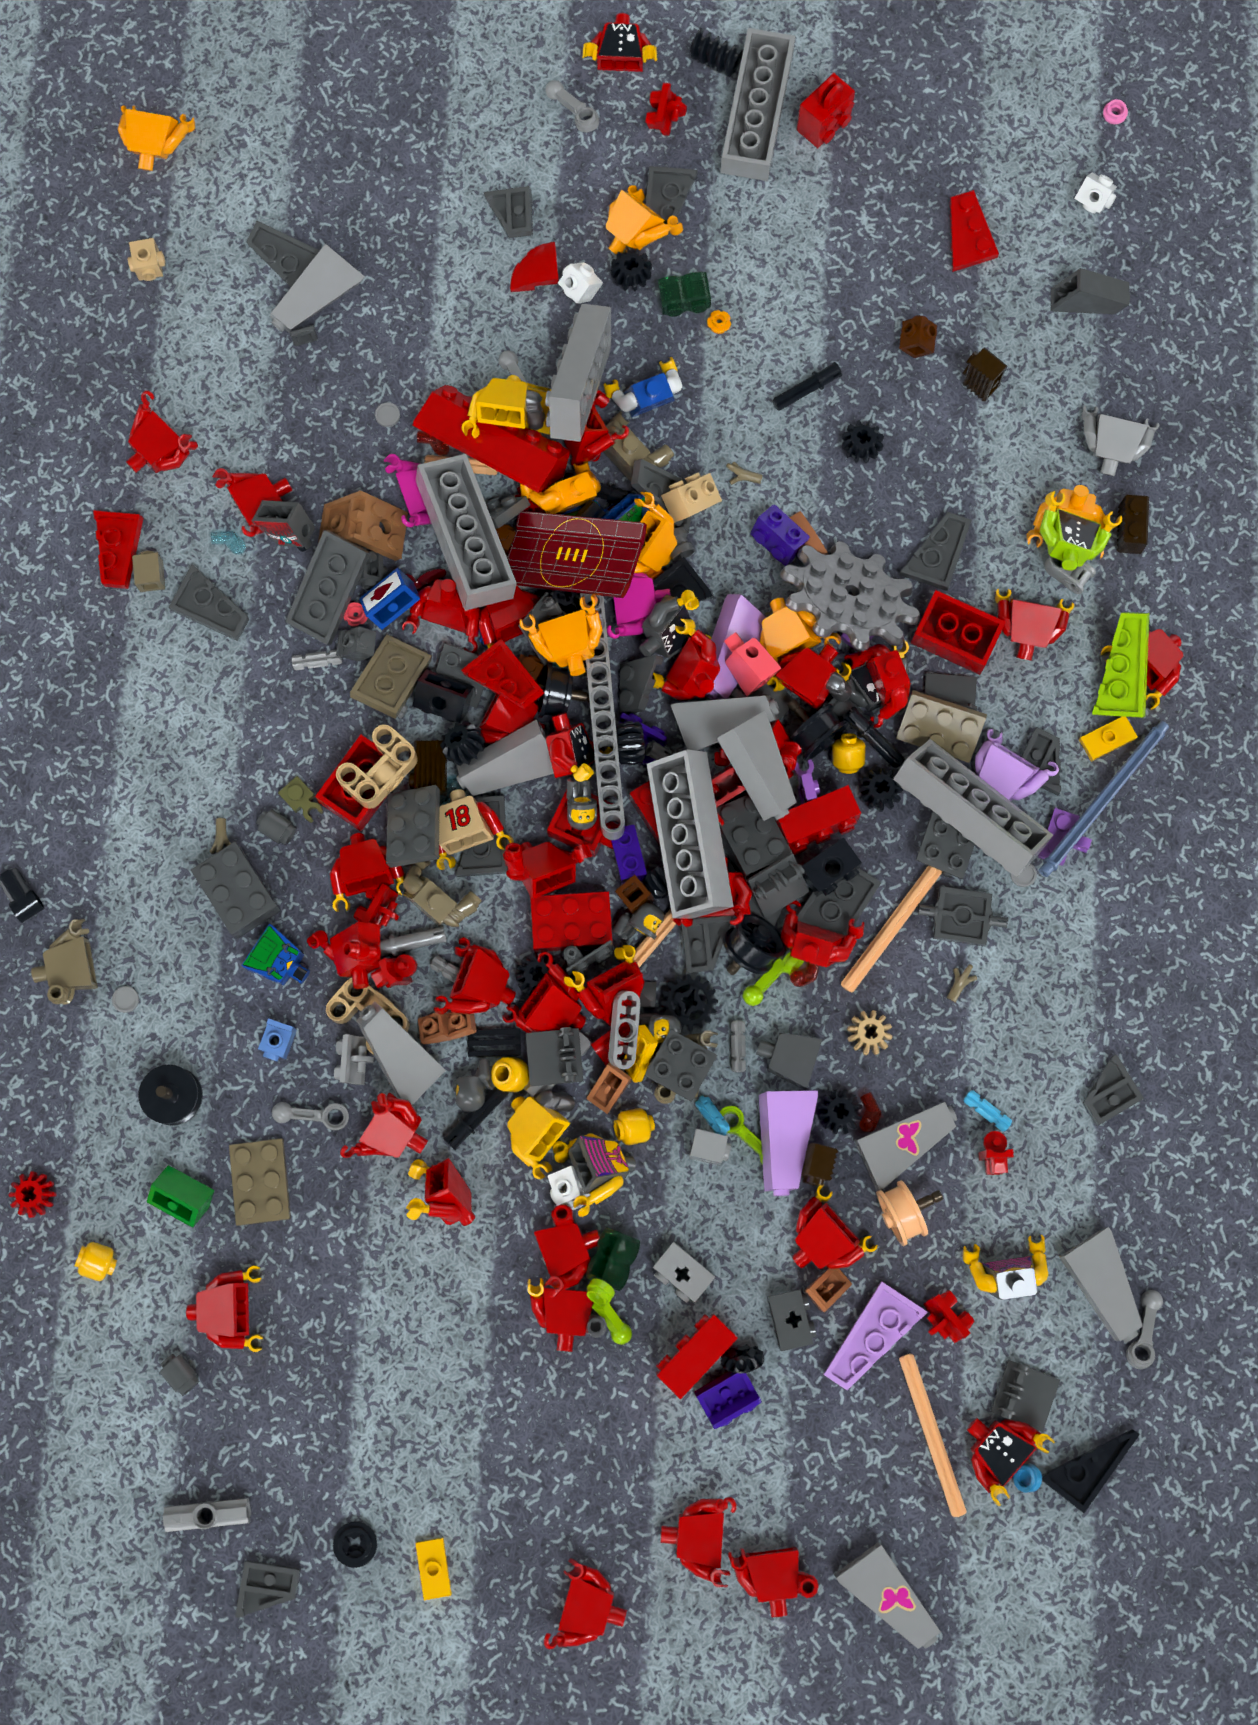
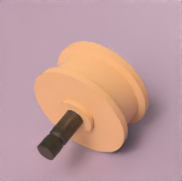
[876,1180,944,1246]

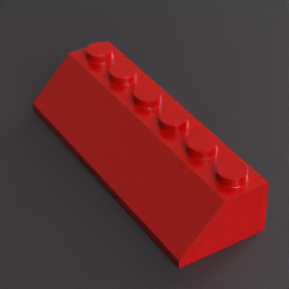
[412,385,571,493]

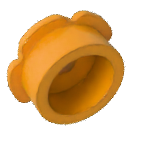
[707,310,731,334]

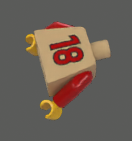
[436,789,514,870]

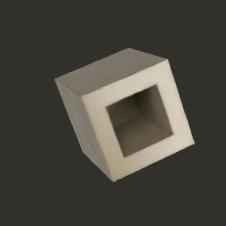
[132,551,165,592]

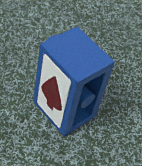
[359,567,420,630]

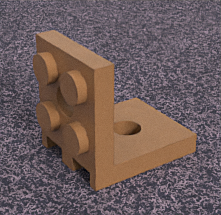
[318,490,408,561]

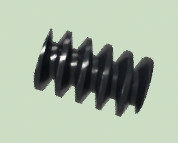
[690,27,744,77]

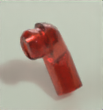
[417,430,450,456]
[790,962,820,987]
[859,1092,882,1132]

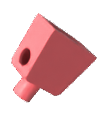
[724,632,781,697]

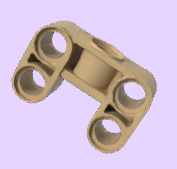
[336,724,417,809]
[326,978,410,1056]

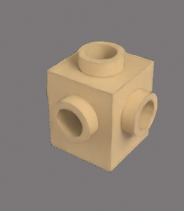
[128,238,166,281]

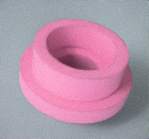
[1103,99,1128,124]

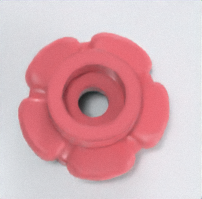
[344,602,368,627]

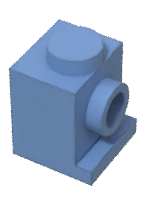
[258,1018,297,1062]

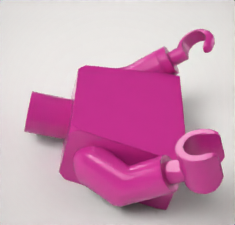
[384,454,432,528]
[607,573,671,639]

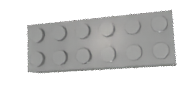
[720,28,796,181]
[545,304,611,442]
[416,454,517,610]
[893,739,1053,877]
[647,750,734,919]

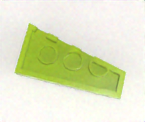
[1092,612,1149,718]

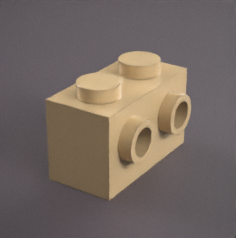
[661,472,722,523]

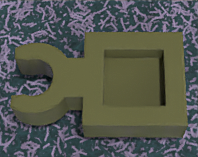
[278,776,323,823]

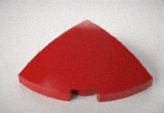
[510,242,559,292]

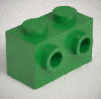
[146,1165,215,1228]

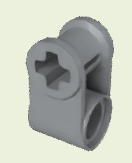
[1045,556,1096,594]

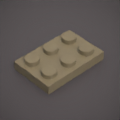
[350,634,432,719]
[896,690,987,763]
[229,1138,291,1226]

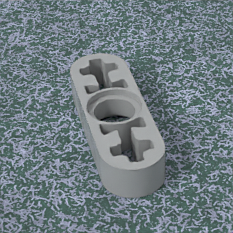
[608,990,640,1069]

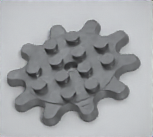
[780,541,920,651]

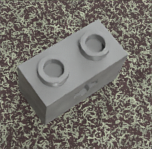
[689,1129,732,1166]
[653,1242,715,1303]

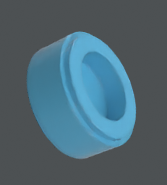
[1013,1464,1042,1493]

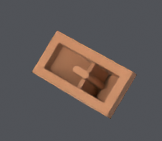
[586,1062,632,1114]
[803,1268,852,1312]

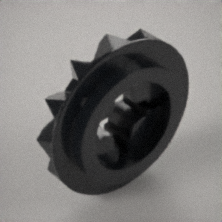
[721,1344,764,1374]
[333,1521,378,1568]

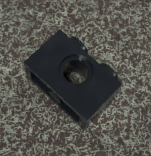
[412,669,474,723]
[802,838,862,897]

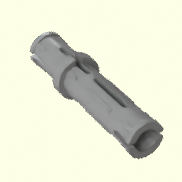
[380,926,447,956]

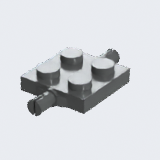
[918,886,1008,947]

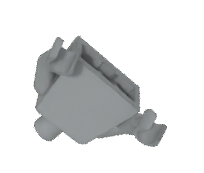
[1081,405,1160,476]

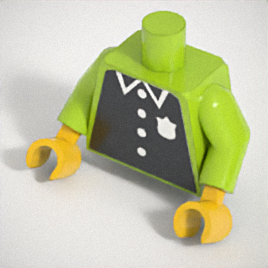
[1040,491,1122,571]

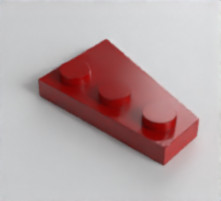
[950,190,999,272]
[93,510,144,589]
[461,639,544,709]

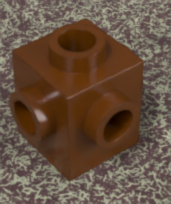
[899,315,937,358]

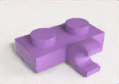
[794,760,820,805]
[1038,808,1092,866]

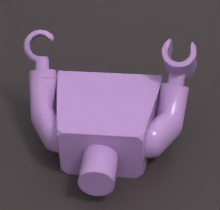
[975,729,1059,801]

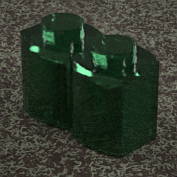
[658,272,711,317]
[587,1227,640,1291]

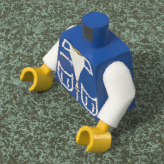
[603,357,682,418]

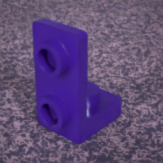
[611,825,647,885]

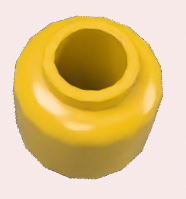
[832,733,866,774]
[491,1057,530,1092]
[613,1108,655,1145]
[74,1242,117,1281]

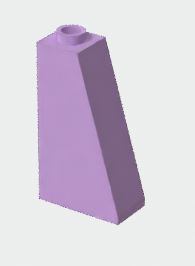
[705,594,767,700]
[759,1091,818,1196]

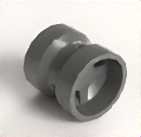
[670,527,695,562]

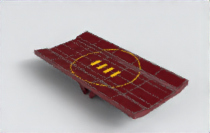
[507,511,647,598]

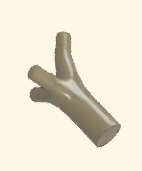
[726,462,763,485]
[210,818,231,854]
[946,964,977,1003]

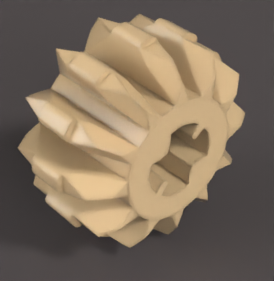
[847,1010,892,1055]

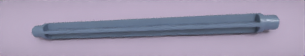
[1038,721,1169,877]

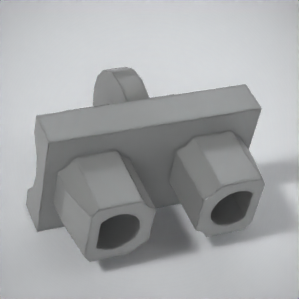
[334,1034,374,1085]

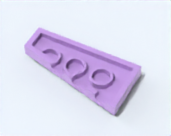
[823,1282,928,1390]

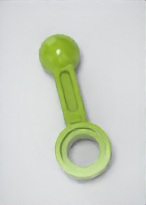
[743,952,804,1006]
[720,1106,763,1165]
[587,1279,632,1345]

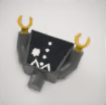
[639,590,712,658]
[835,639,909,718]

